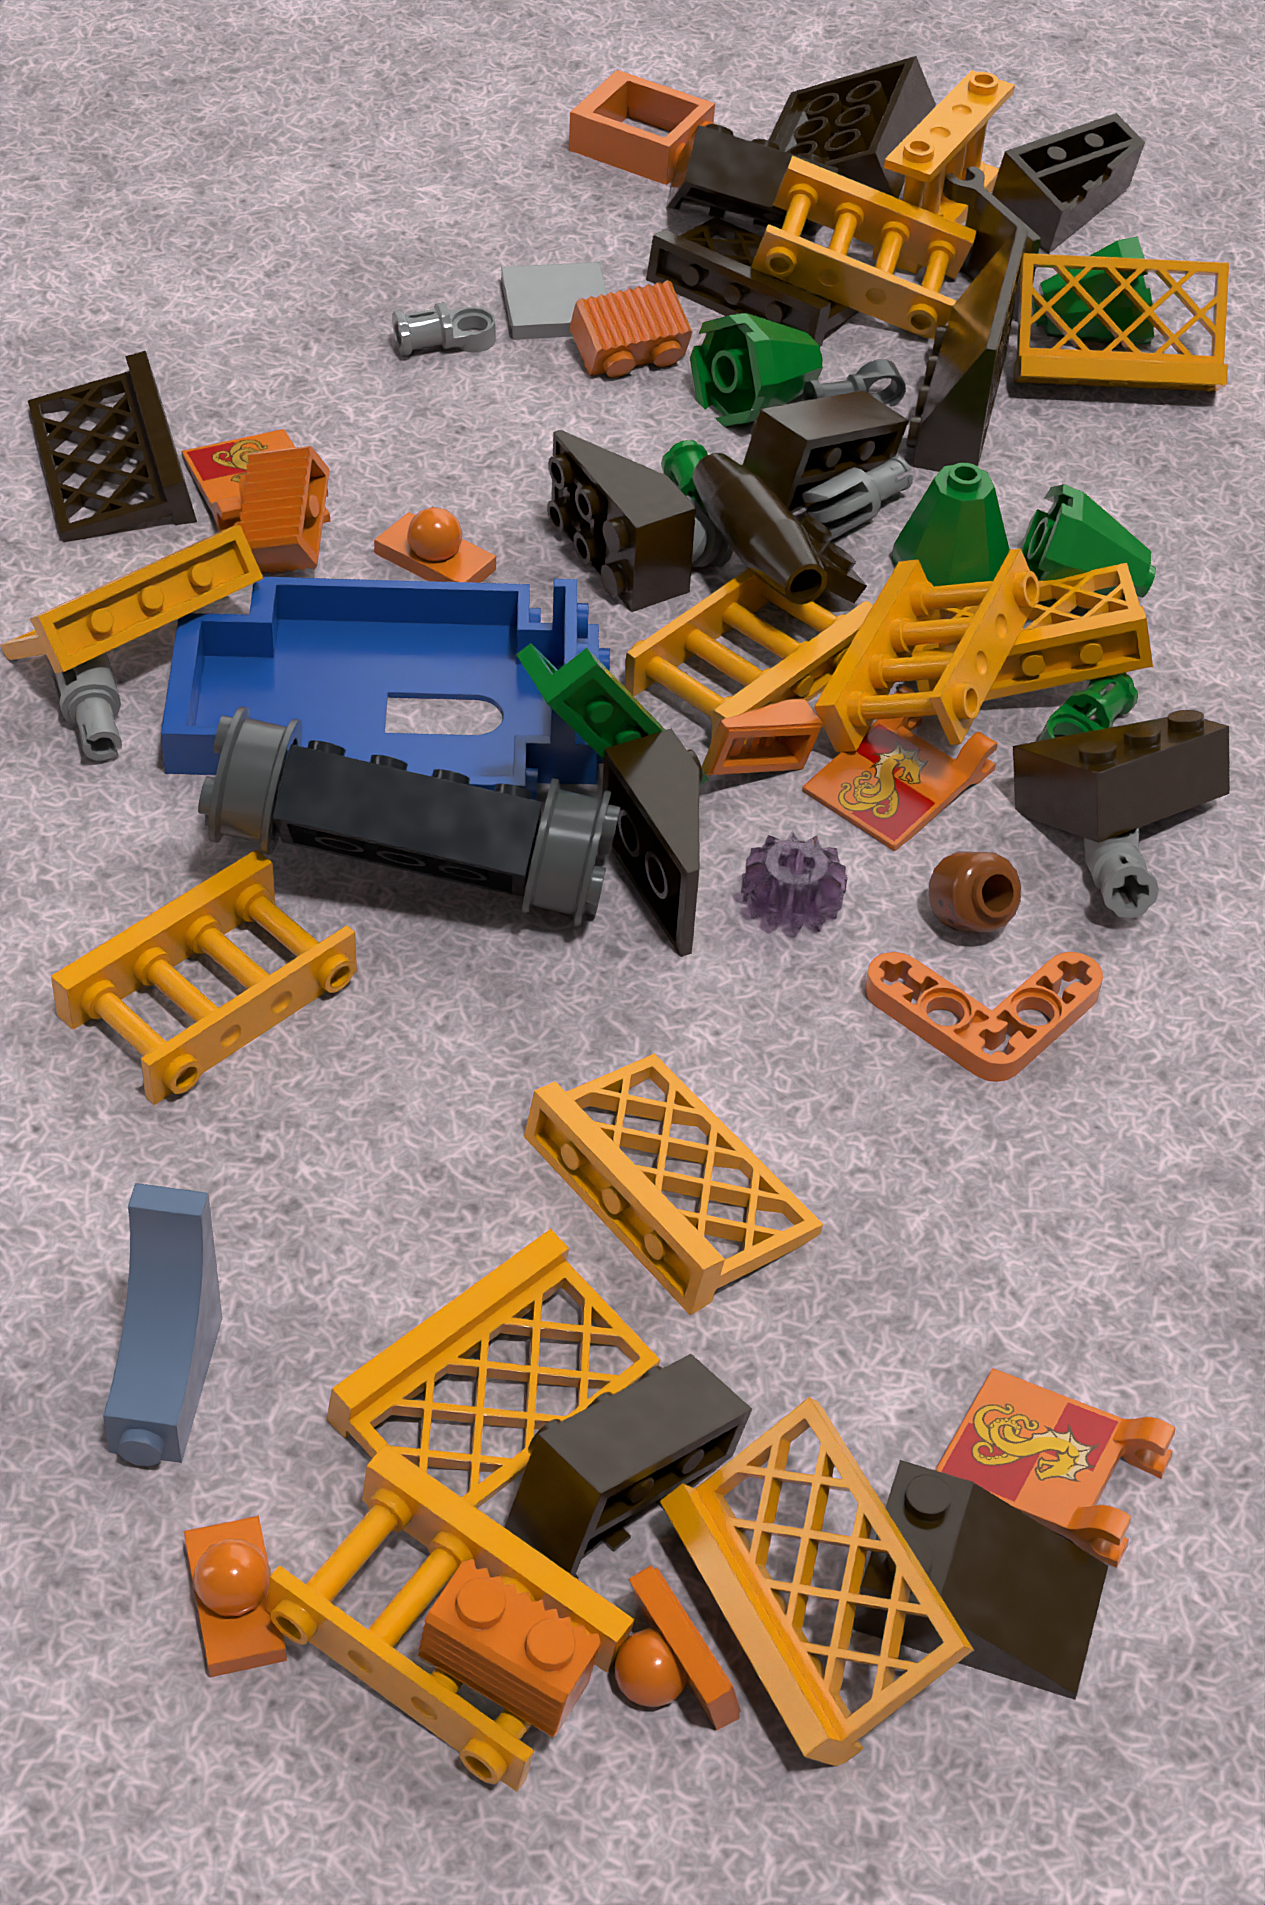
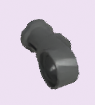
[803,359,906,407]

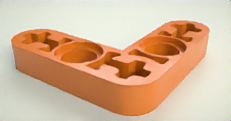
[865,952,1103,1082]

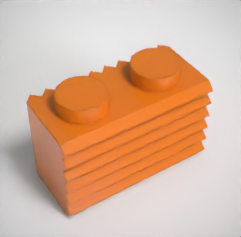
[570,280,693,377]
[234,446,330,574]
[417,1559,601,1738]

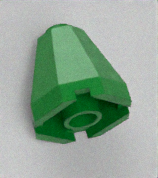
[1032,236,1155,345]
[690,313,823,427]
[892,463,1010,586]
[1020,484,1156,601]

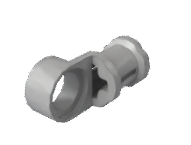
[392,302,496,357]
[1084,828,1159,918]

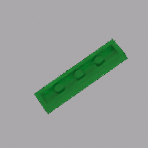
[516,643,709,787]

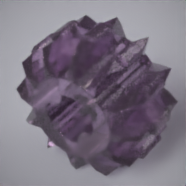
[741,831,848,936]

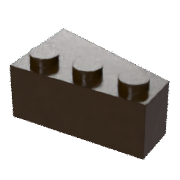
[992,113,1145,254]
[666,124,838,237]
[742,390,909,514]
[1013,710,1230,843]
[504,1354,752,1580]

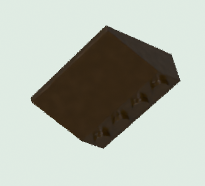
[769,56,936,199]
[906,227,1028,472]

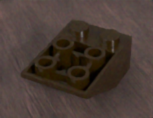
[547,429,696,612]

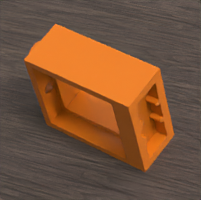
[569,70,715,185]

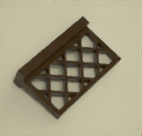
[646,217,859,347]
[28,350,197,542]

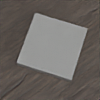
[501,262,607,340]

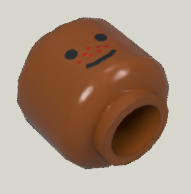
[928,851,1021,932]

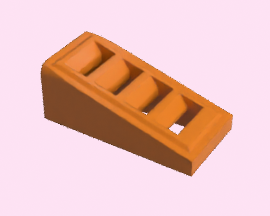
[702,699,823,775]

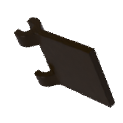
[943,166,1041,323]

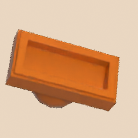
[374,507,496,583]
[184,1516,287,1677]
[614,1565,741,1731]

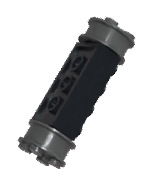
[198,706,620,927]

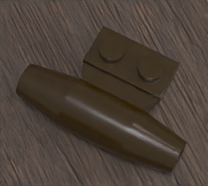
[693,453,867,605]

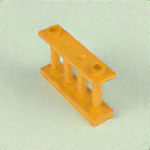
[873,70,1015,274]
[751,156,977,339]
[814,548,1040,752]
[625,568,873,745]
[51,849,357,1105]
[266,1444,635,1792]

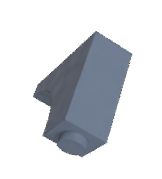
[103,1183,223,1466]

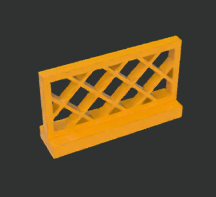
[1013,253,1229,391]
[0,525,264,673]
[911,563,1153,701]
[524,1053,823,1316]
[326,1228,661,1508]
[660,1397,974,1766]

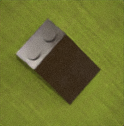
[602,728,703,957]
[852,1460,1108,1700]

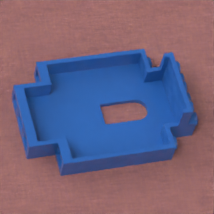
[161,577,610,801]

